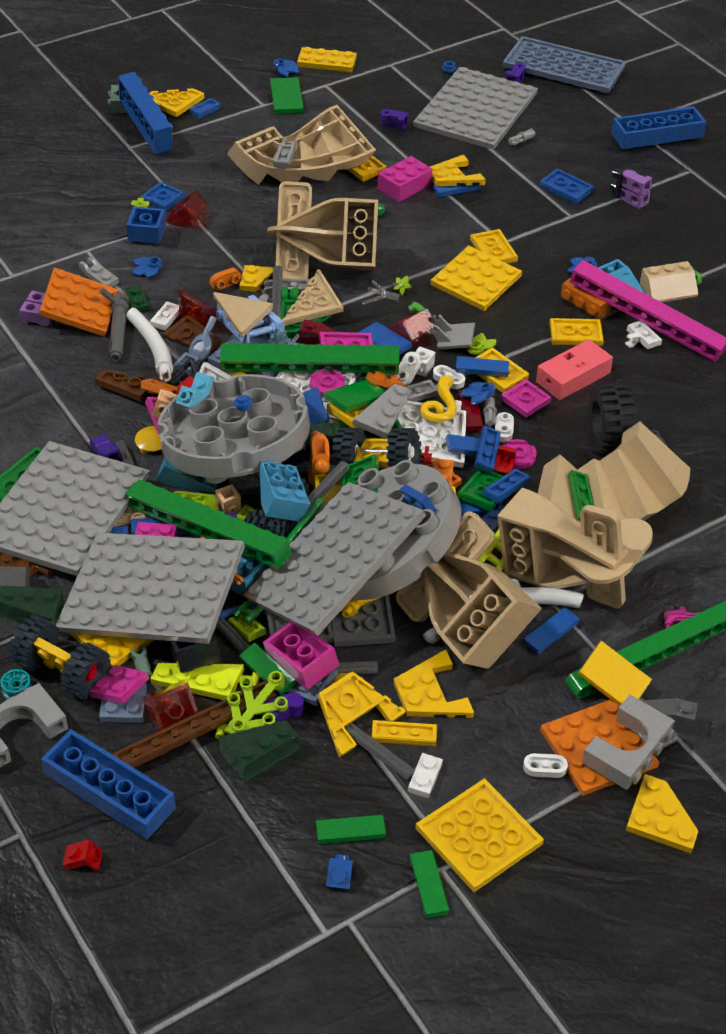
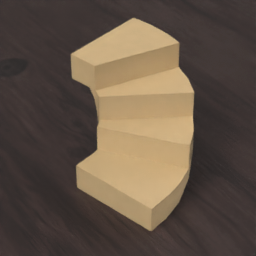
[227,105,376,185]
[538,421,690,523]

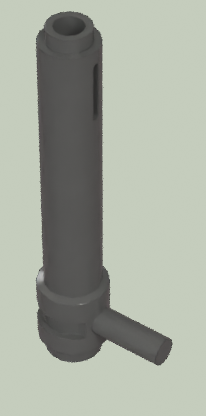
[99,288,129,362]

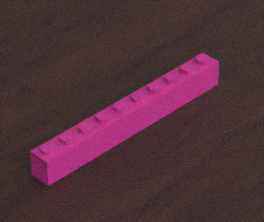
[570,260,726,362]

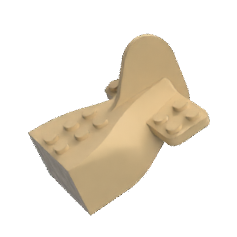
[267,181,378,279]
[498,488,653,609]
[396,512,542,669]

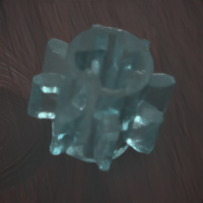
[268,329,291,344]

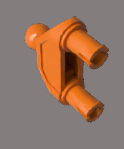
[307,431,330,486]

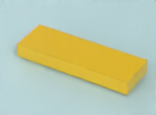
[372,720,437,746]

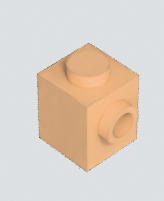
[151,389,178,418]
[215,484,241,514]

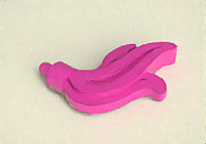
[663,606,699,628]

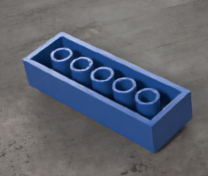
[118,72,173,154]
[611,106,706,149]
[41,729,176,840]

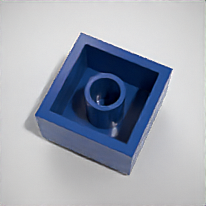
[126,206,166,244]

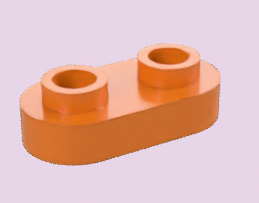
[209,268,241,290]

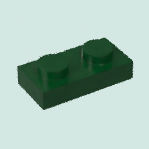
[125,285,149,312]

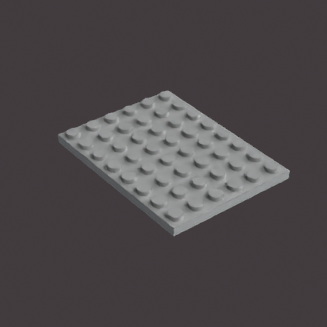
[413,67,538,150]
[0,441,150,576]
[243,482,426,636]
[56,533,245,644]

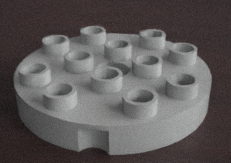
[157,374,310,484]
[316,460,461,600]

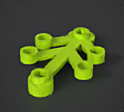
[227,671,288,738]

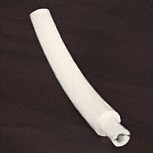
[126,308,173,382]
[521,587,584,609]

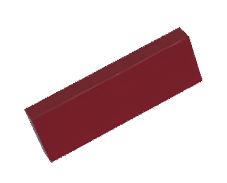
[458,390,483,431]

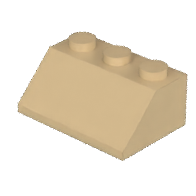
[640,261,698,302]

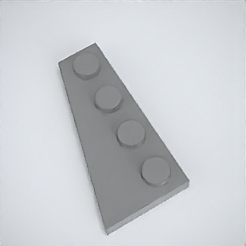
[352,384,412,439]

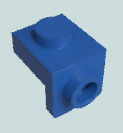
[326,854,354,889]

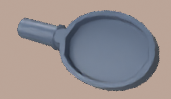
[189,316,217,362]

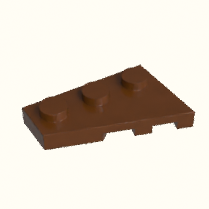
[162,315,222,352]
[95,370,160,401]

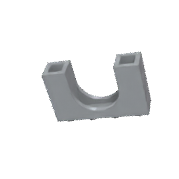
[0,683,68,767]
[582,695,675,790]

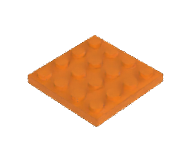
[38,267,119,337]
[540,699,659,796]

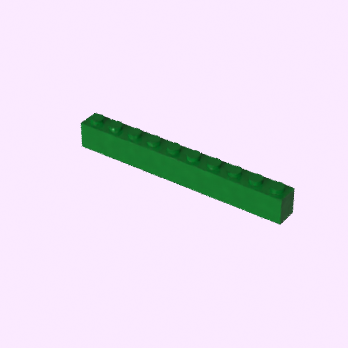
[220,343,399,374]
[125,479,292,569]

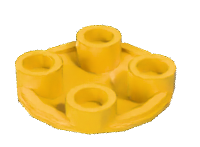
[135,426,162,454]

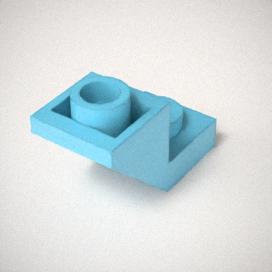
[176,372,215,408]

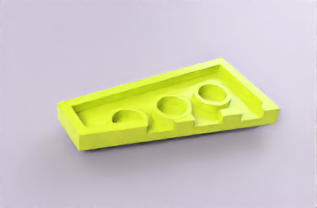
[150,663,244,700]

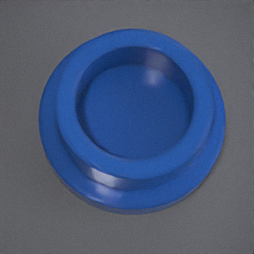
[442,61,456,74]
[234,395,253,411]

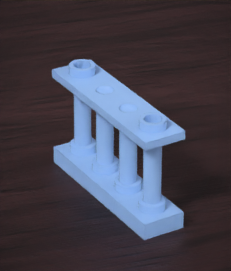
[216,295,285,344]

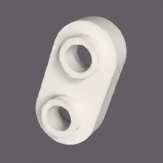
[395,352,421,386]
[433,365,465,390]
[495,412,514,442]
[523,753,568,778]

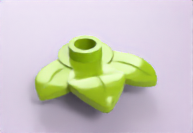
[467,333,496,355]

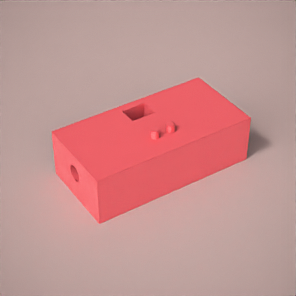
[536,339,613,400]

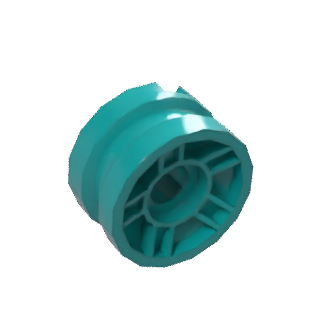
[0,669,32,700]

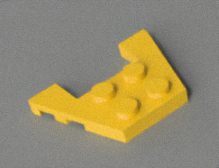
[430,155,485,186]
[394,650,474,718]
[318,672,406,757]

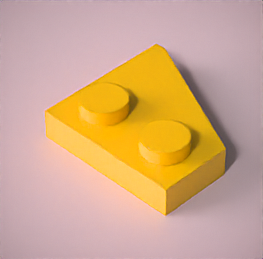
[240,265,273,292]

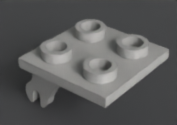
[430,315,475,349]

